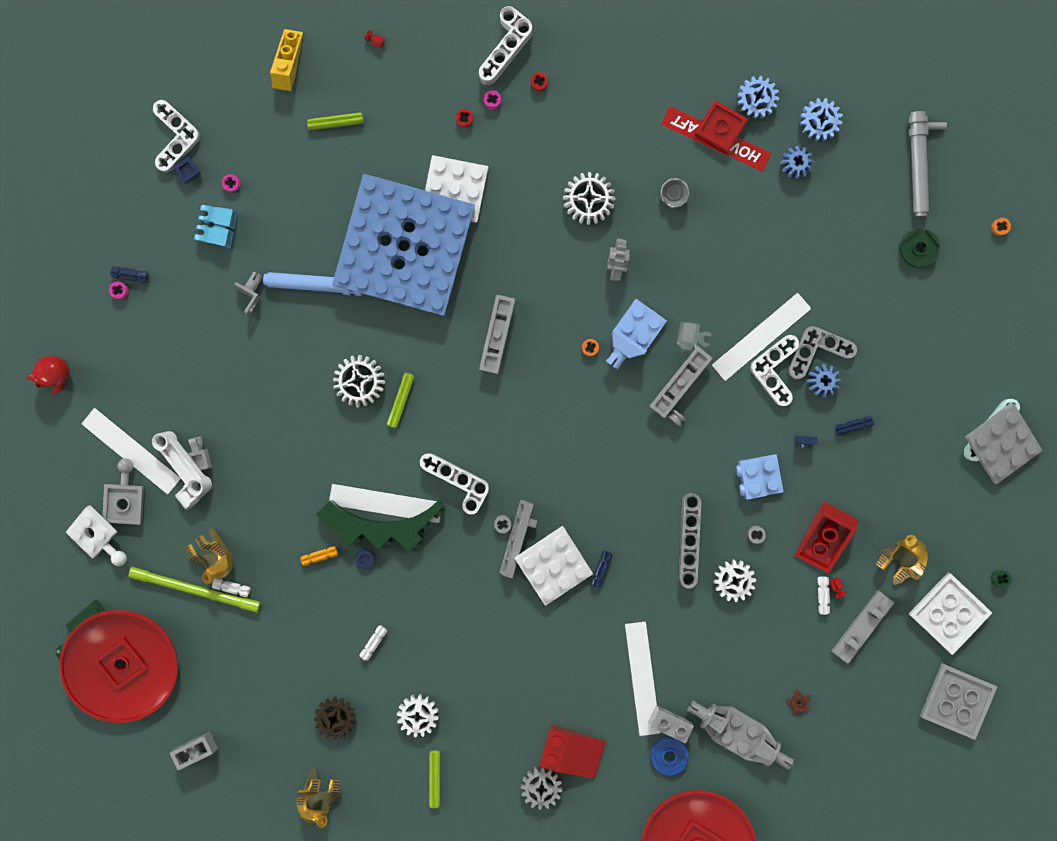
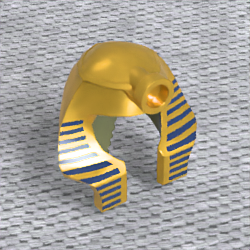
[185,528,233,584]
[876,535,928,585]
[296,768,341,828]

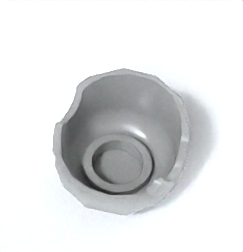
[660,178,690,208]

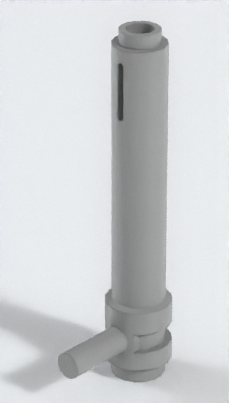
[908,111,947,217]

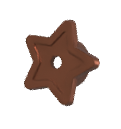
[786,690,810,715]

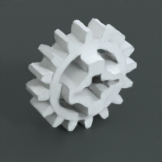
[713,559,756,602]
[397,694,439,737]

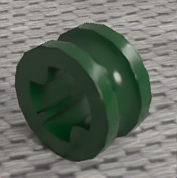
[991,570,1011,588]

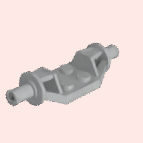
[687,700,794,770]

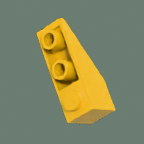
[270,29,303,91]

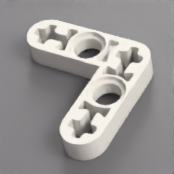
[153,100,200,173]
[750,335,799,406]

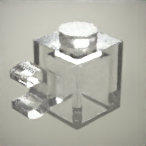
[676,321,712,351]

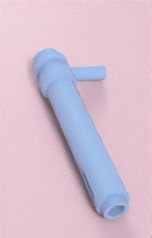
[263,272,365,297]

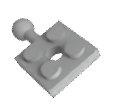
[102,458,144,525]

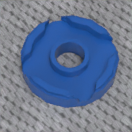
[650,736,689,776]

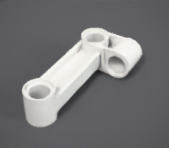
[152,431,212,510]

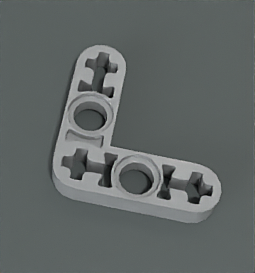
[788,326,857,379]

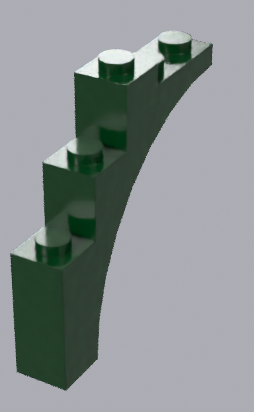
[316,500,445,552]

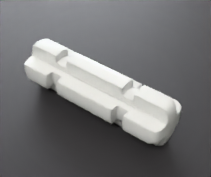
[818,576,830,615]
[212,579,250,597]
[360,625,387,661]

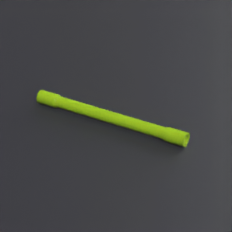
[128,567,261,613]

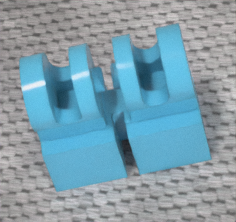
[194,205,238,249]

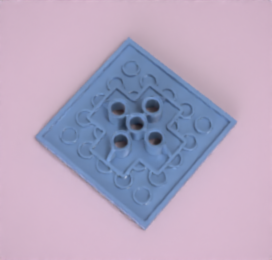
[332,174,475,316]

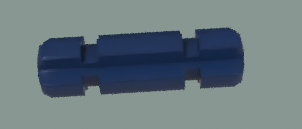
[110,266,149,283]
[835,416,874,435]
[590,550,613,588]

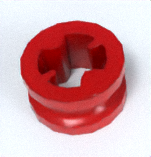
[531,72,548,91]
[456,109,473,128]

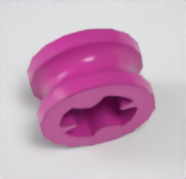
[484,90,501,110]
[222,174,241,192]
[109,282,129,299]

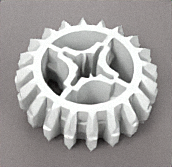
[563,172,615,225]
[333,355,385,407]

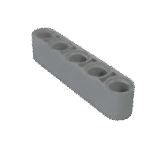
[678,493,701,589]

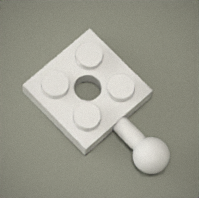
[66,505,127,566]

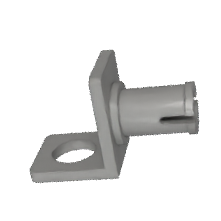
[234,272,263,317]

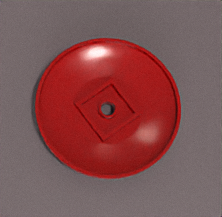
[59,610,178,723]
[641,790,756,841]

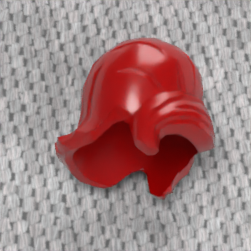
[26,355,70,396]

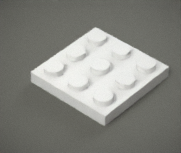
[425,155,489,223]
[514,526,593,606]
[909,572,992,655]

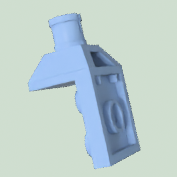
[606,299,667,370]

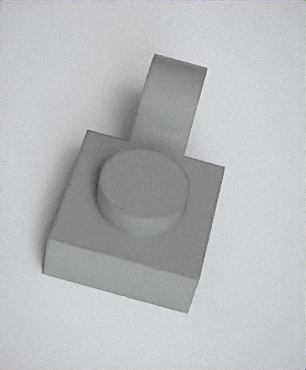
[187,436,212,470]

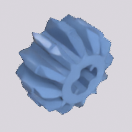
[780,146,814,179]
[807,364,841,397]

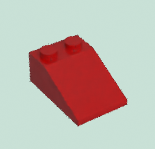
[794,501,858,574]
[540,725,606,778]

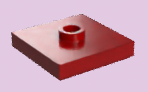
[695,100,748,154]

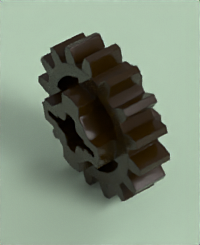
[314,696,356,740]

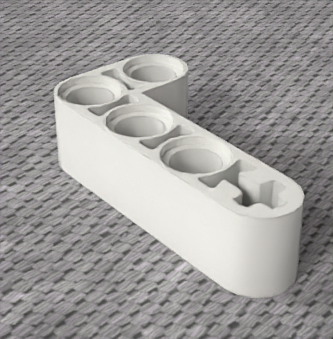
[479,6,532,85]
[420,453,489,514]

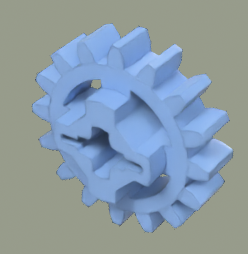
[737,76,779,119]
[800,98,843,141]

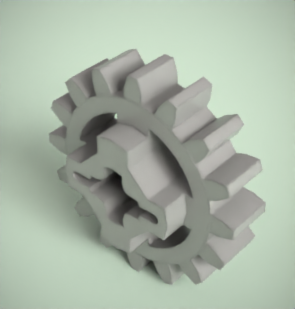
[607,238,630,281]
[521,767,562,810]

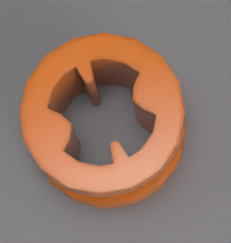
[991,218,1011,236]
[581,339,599,356]

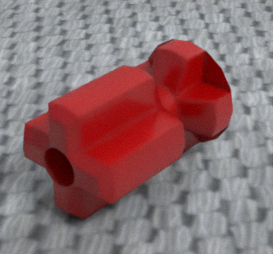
[364,30,385,49]
[829,577,847,598]

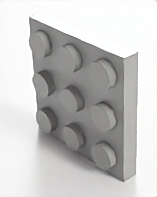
[965,403,1043,484]
[920,663,997,740]

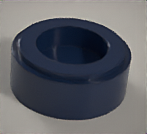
[356,549,375,569]

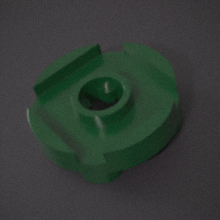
[899,229,940,268]

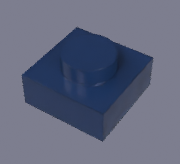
[173,156,201,184]
[794,436,818,448]

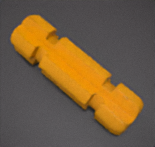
[300,546,338,566]

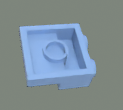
[736,454,783,499]

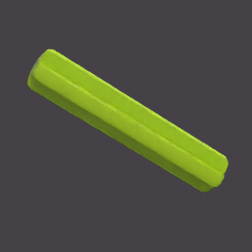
[307,113,364,130]
[387,373,414,428]
[429,750,440,808]

